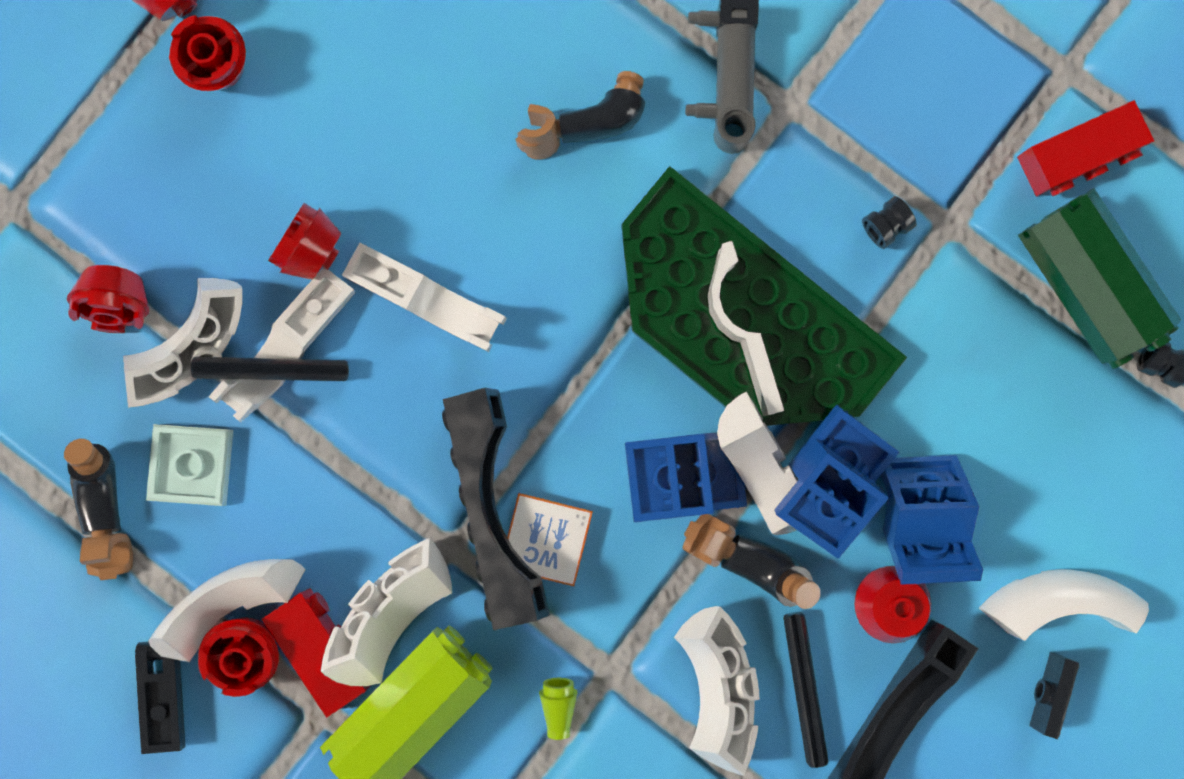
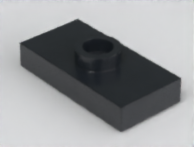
[1029,652,1079,739]

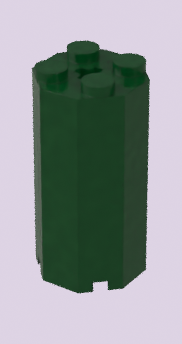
[1018,188,1181,369]

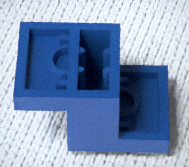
[774,404,900,559]
[624,432,747,523]
[881,455,984,585]

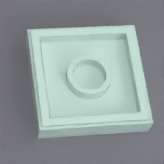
[146,424,233,506]

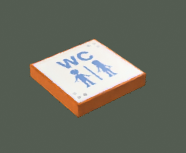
[507,493,593,586]

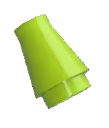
[539,677,578,740]

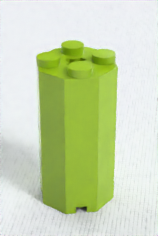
[320,625,493,779]

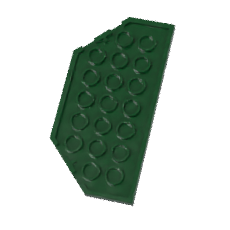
[621,166,907,426]

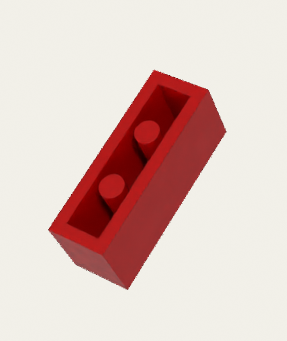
[1017,100,1155,197]
[262,588,371,718]

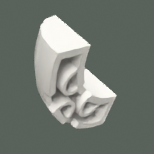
[123,278,242,408]
[717,392,798,535]
[321,538,452,686]
[148,559,306,662]
[979,569,1149,641]
[674,606,760,776]

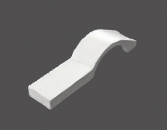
[708,241,784,416]
[342,242,507,352]
[209,268,355,422]

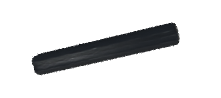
[191,357,349,381]
[783,612,829,768]

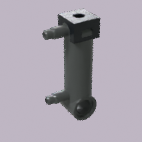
[685,0,759,154]

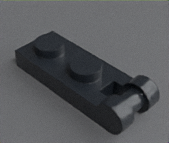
[135,641,186,754]

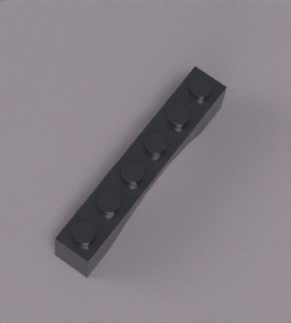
[442,388,550,630]
[828,619,979,779]

